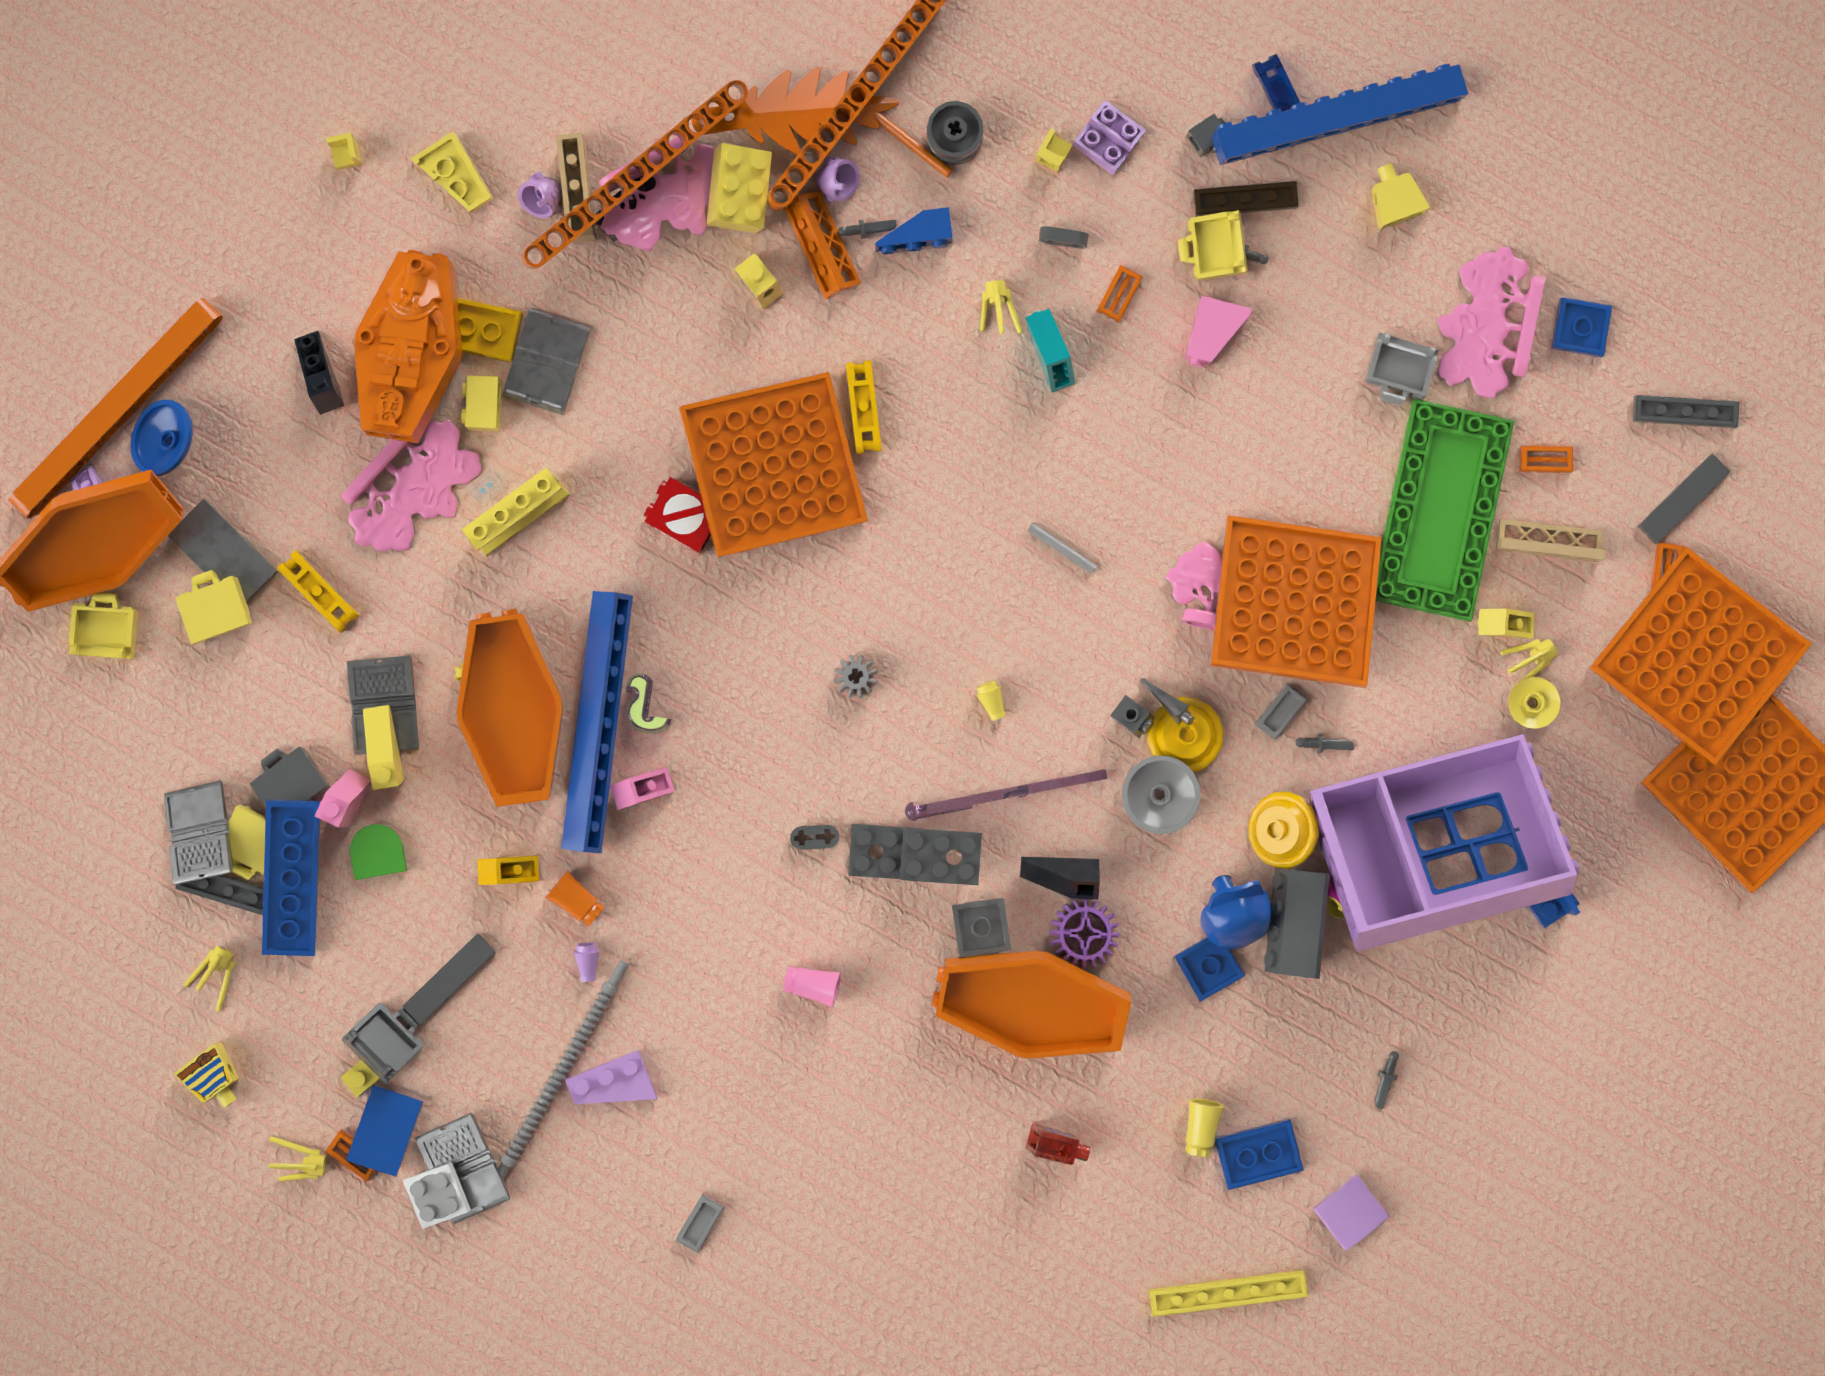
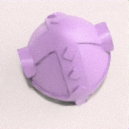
[814,157,860,201]
[518,172,562,218]

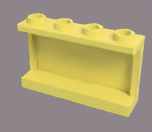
[461,467,569,556]

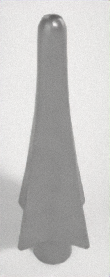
[1140,678,1195,725]

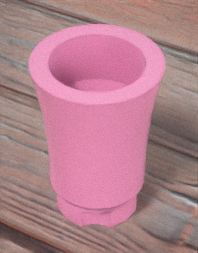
[783,966,841,1008]

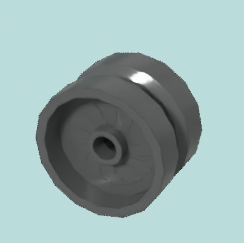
[927,101,984,165]

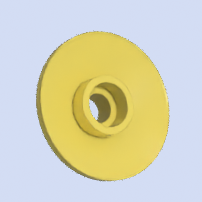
[1508,677,1561,729]

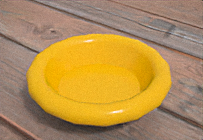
[1147,697,1224,772]
[1248,791,1319,868]

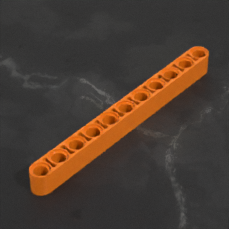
[767,0,945,211]
[521,80,748,269]
[8,298,223,519]

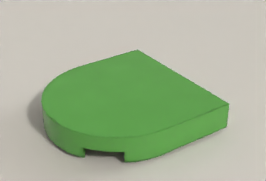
[350,824,408,880]

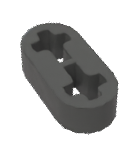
[1039,226,1089,249]
[790,825,839,850]

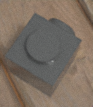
[1186,113,1225,157]
[1110,695,1154,738]

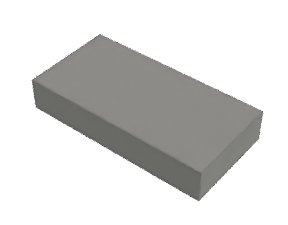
[1255,684,1308,740]
[675,1193,724,1253]

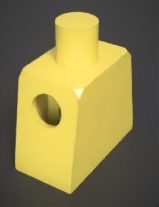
[1372,163,1430,230]

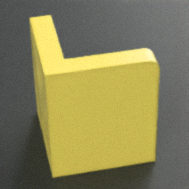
[1035,128,1072,173]
[326,132,362,170]

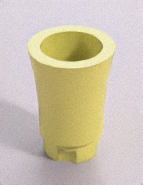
[1185,1098,1225,1157]

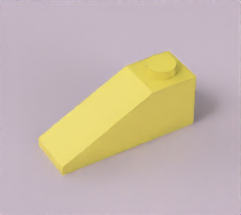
[363,704,405,790]

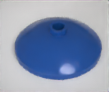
[131,400,193,476]

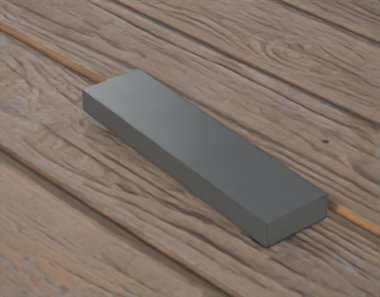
[1633,395,1739,428]
[1637,453,1731,544]
[175,875,264,915]
[402,933,496,1025]

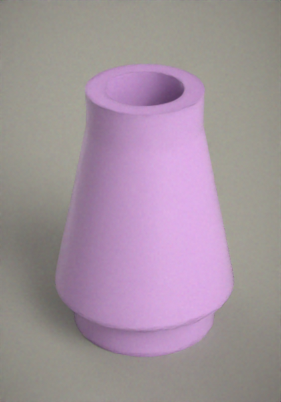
[574,942,600,982]

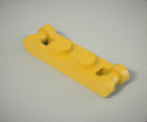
[846,360,882,454]
[277,549,360,633]

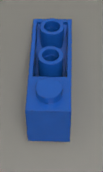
[875,207,953,255]

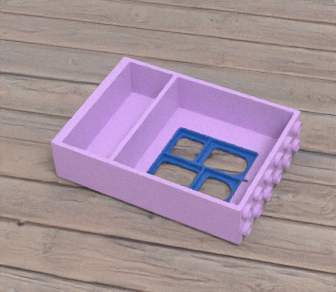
[1310,734,1579,952]

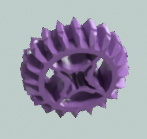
[1049,899,1120,969]

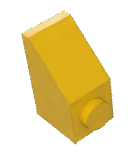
[477,856,539,885]

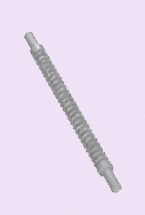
[498,960,630,1180]

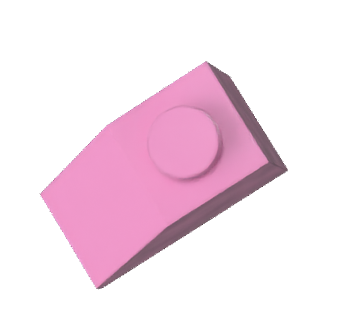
[610,767,675,810]

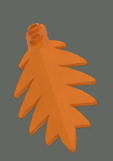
[692,67,899,155]

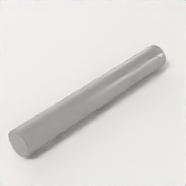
[1027,523,1097,574]

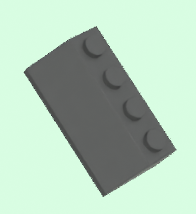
[1264,868,1330,979]

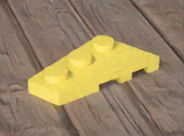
[410,132,493,213]

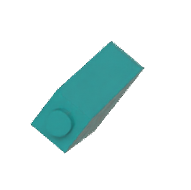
[1025,308,1075,393]

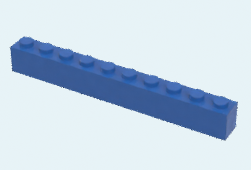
[1211,64,1468,166]
[561,591,633,853]

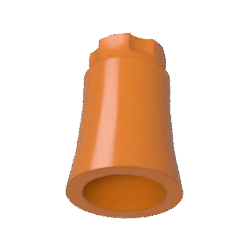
[545,870,604,927]

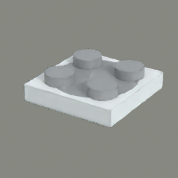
[403,1162,471,1229]

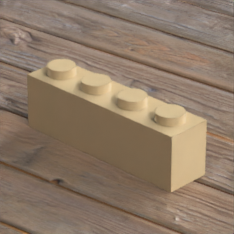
[556,132,597,244]

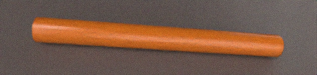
[873,112,953,178]

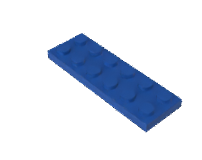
[262,799,320,956]

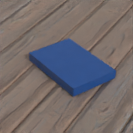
[346,1085,423,1177]
[1215,1119,1304,1190]

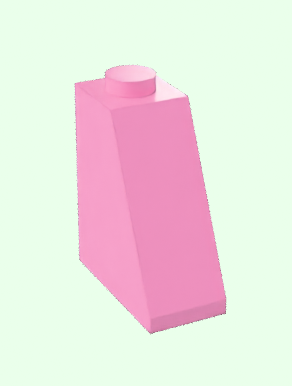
[1184,296,1252,368]
[315,769,372,827]

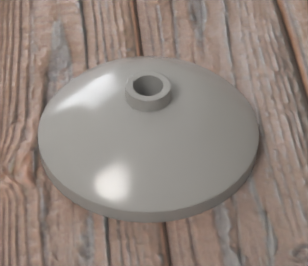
[1122,756,1200,834]

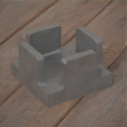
[952,898,1011,958]

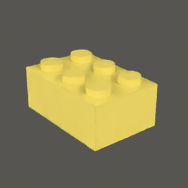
[706,143,772,234]

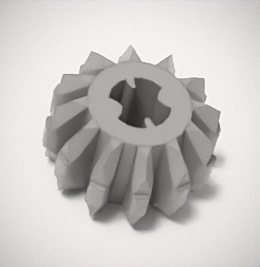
[834,655,878,698]

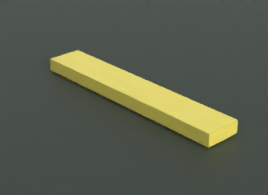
[1149,1269,1308,1317]

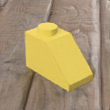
[1477,609,1535,639]

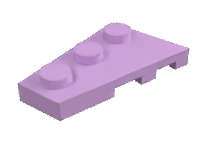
[565,1050,658,1104]

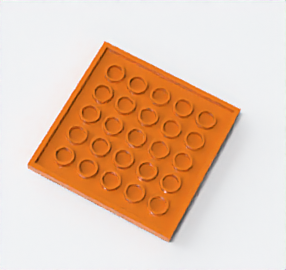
[679,372,868,558]
[1210,515,1382,688]
[1589,547,1812,766]
[1640,694,1825,894]

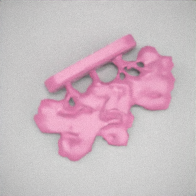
[599,137,717,251]
[1437,246,1545,399]
[341,419,482,551]
[1166,541,1222,630]

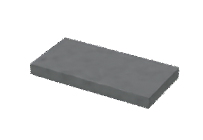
[168,499,278,603]

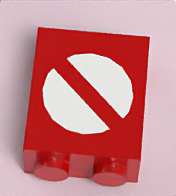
[643,477,711,554]

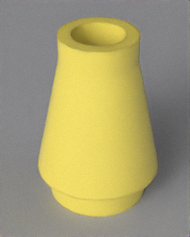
[976,680,1006,721]

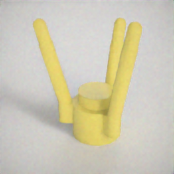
[980,280,1022,334]
[1501,639,1558,681]
[184,945,236,1012]
[268,1136,326,1182]

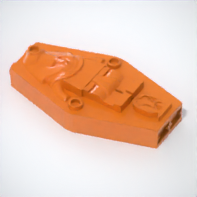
[354,250,462,443]
[0,470,184,612]
[456,609,564,807]
[931,950,1131,1059]

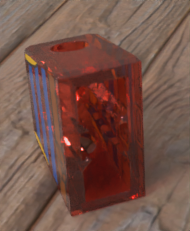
[1025,1123,1090,1165]

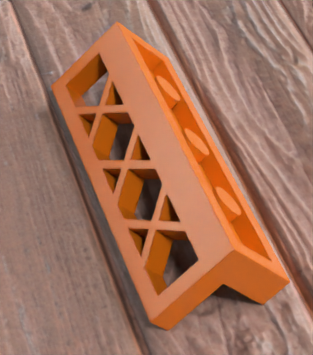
[784,190,861,299]

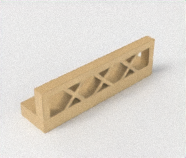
[1496,519,1606,562]

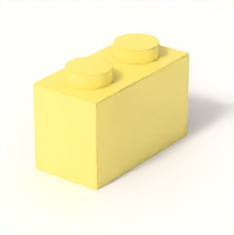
[461,376,502,431]

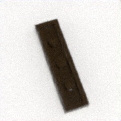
[1193,181,1299,217]

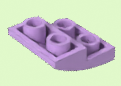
[1072,100,1146,175]
[1313,1175,1389,1251]

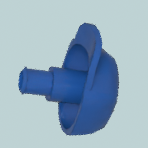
[1200,875,1271,949]

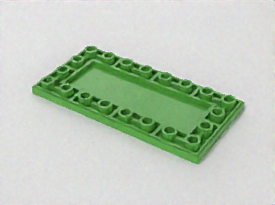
[1376,399,1514,622]

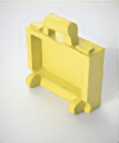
[1178,210,1248,281]
[175,570,253,645]
[69,592,138,660]
[228,804,266,880]

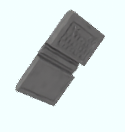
[502,308,591,415]
[347,655,419,754]
[164,780,233,885]
[415,1113,510,1224]

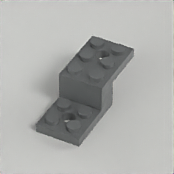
[848,824,982,885]

